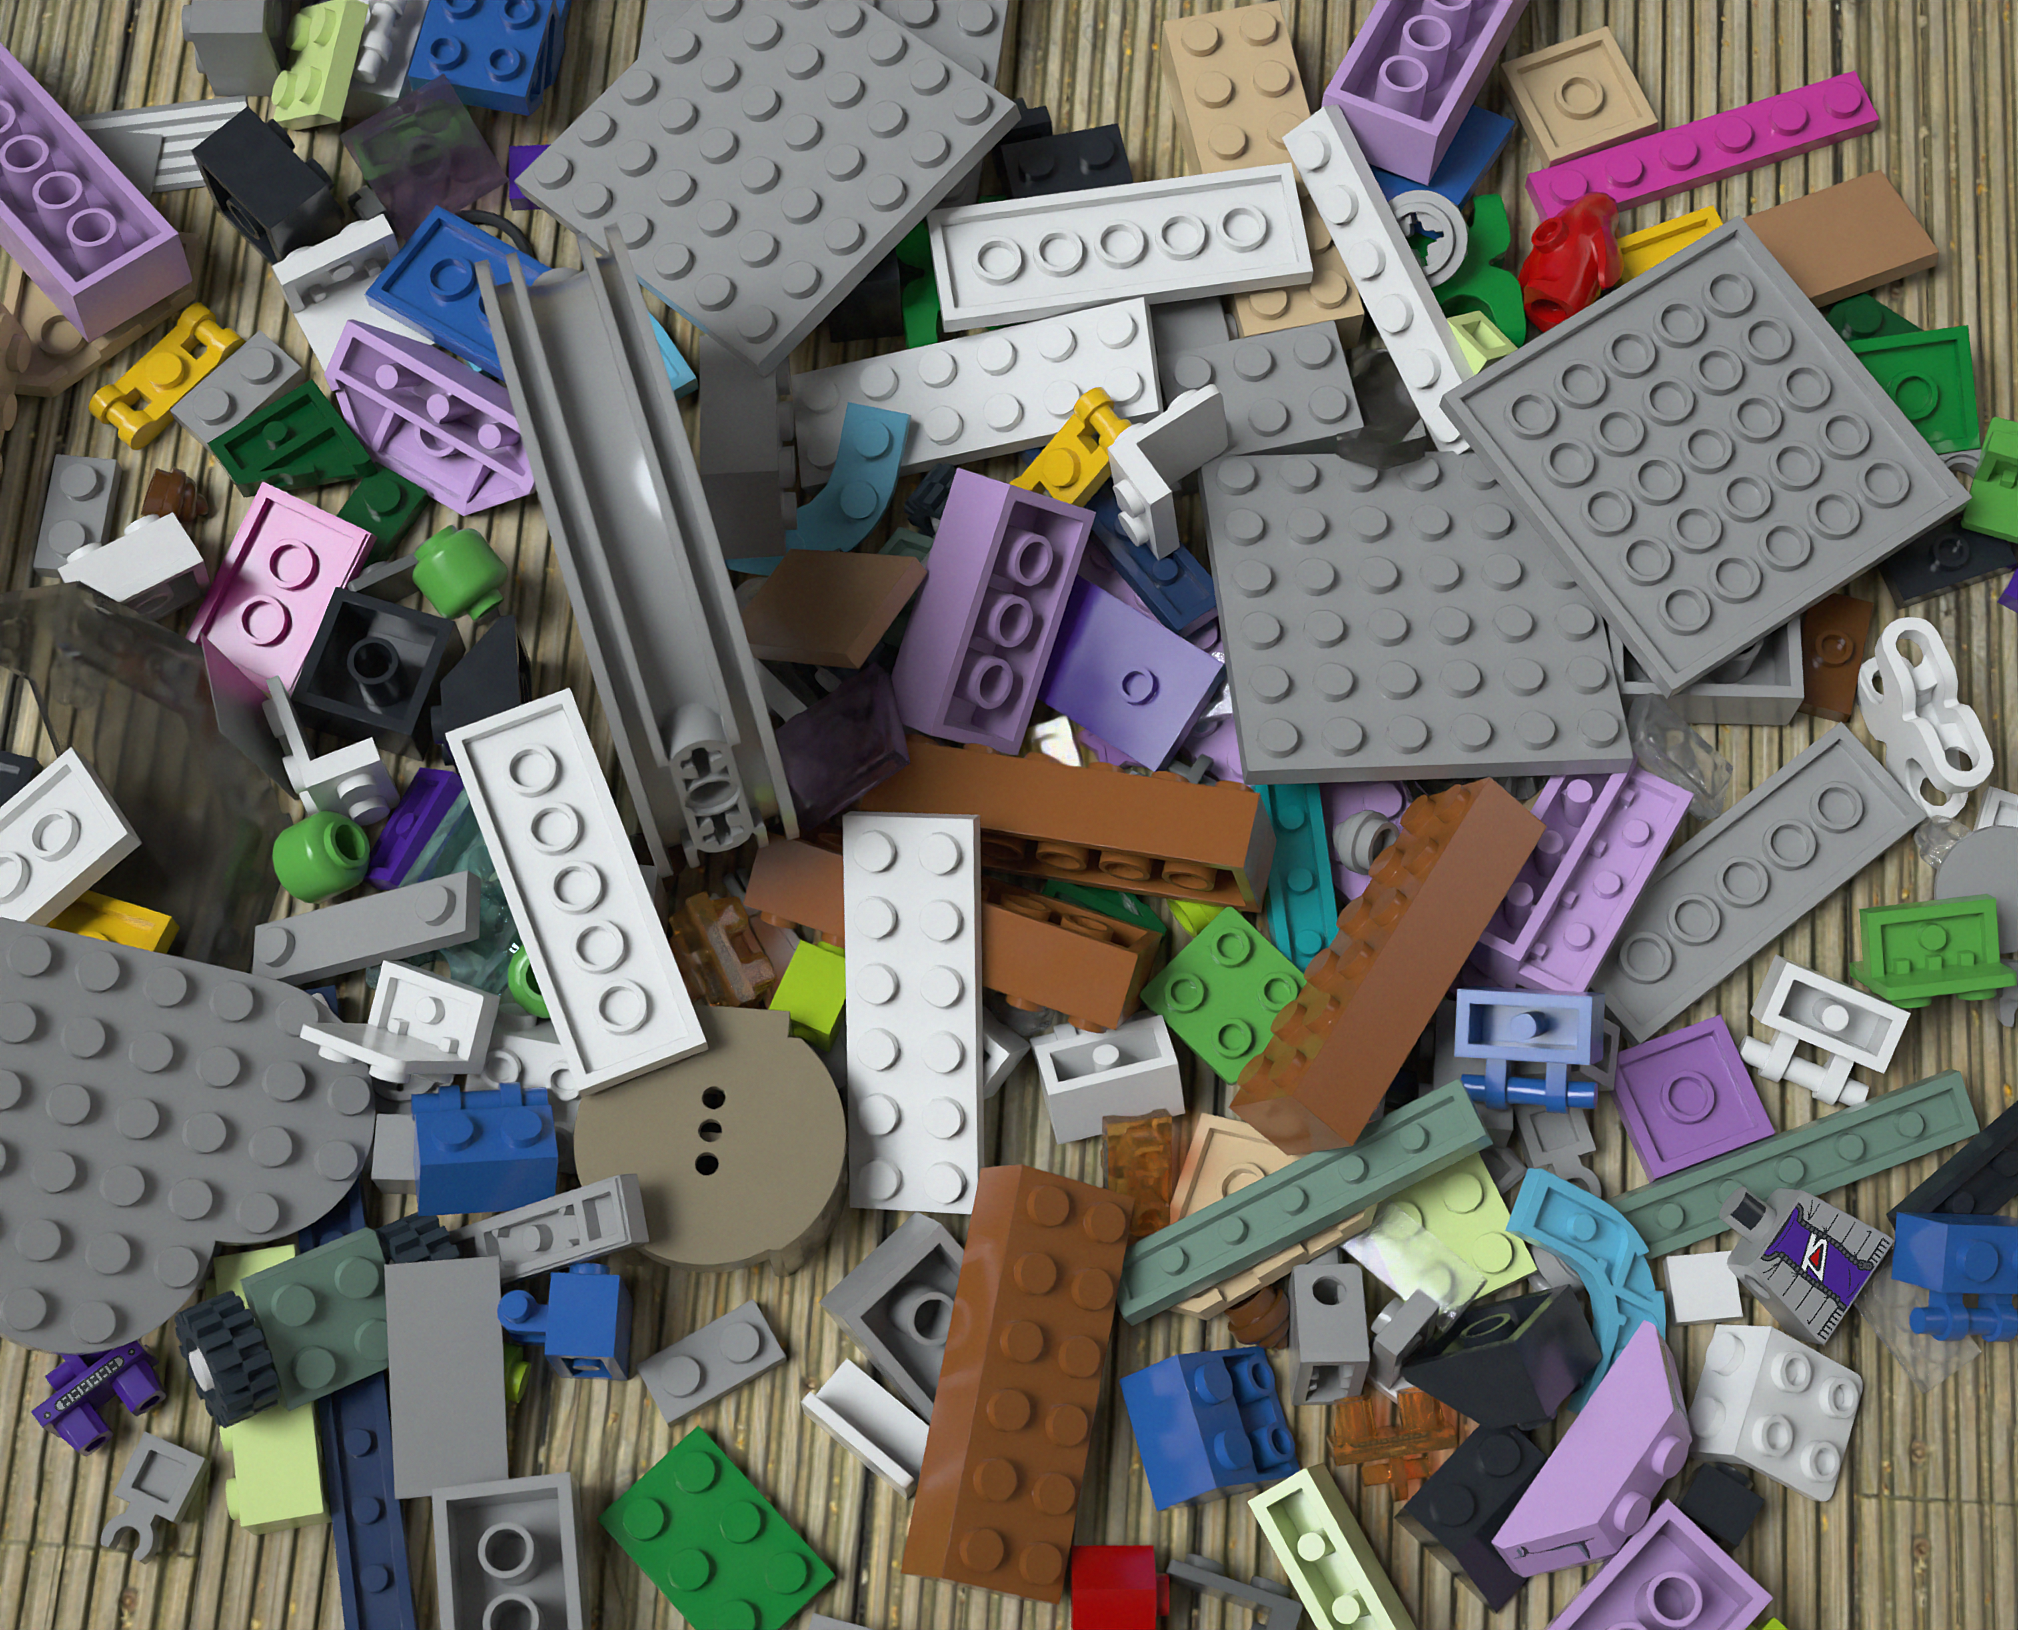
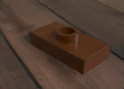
[1796,593,1874,724]

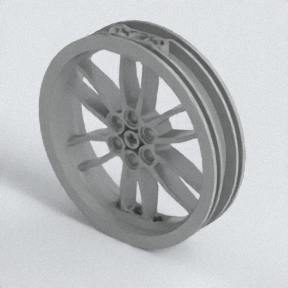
[475,223,800,878]

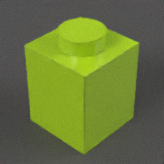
[768,940,846,1053]

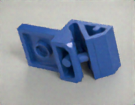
[408,0,572,116]

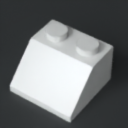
[58,512,211,649]

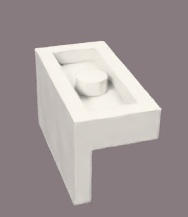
[801,1358,929,1500]

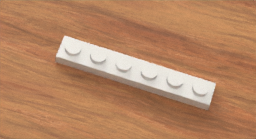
[1282,104,1474,455]

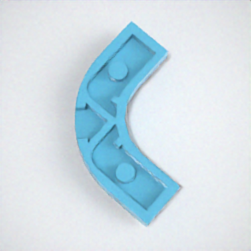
[724,402,911,576]
[1505,1168,1666,1415]

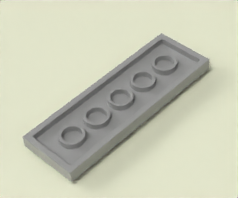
[1587,722,1928,1047]

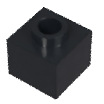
[1673,1462,1765,1554]

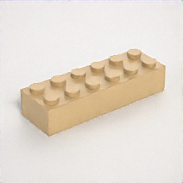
[1160,0,1364,350]

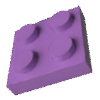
[1609,1014,1775,1183]

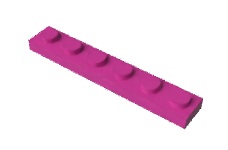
[1525,70,1879,223]

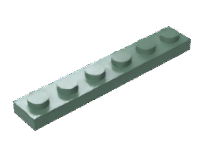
[1604,1069,1981,1261]
[1116,1078,1493,1326]

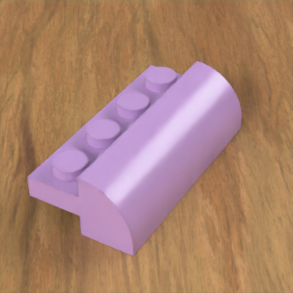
[1468,752,1694,992]

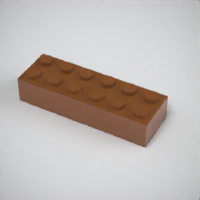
[860,734,1277,913]
[1228,777,1547,1156]
[743,814,1162,1034]
[900,1164,1135,1605]

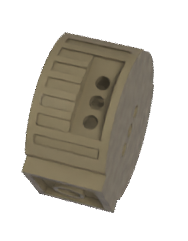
[574,1004,850,1277]

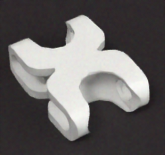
[1854,617,1994,827]

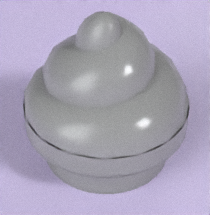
[1332,810,1400,875]

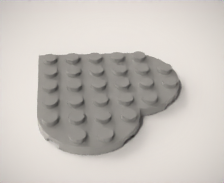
[0,917,375,1355]

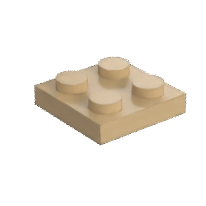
[1497,26,1658,169]

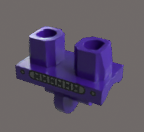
[31,1339,167,1457]

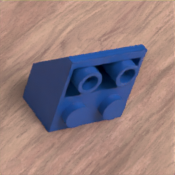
[1119,1346,1300,1512]

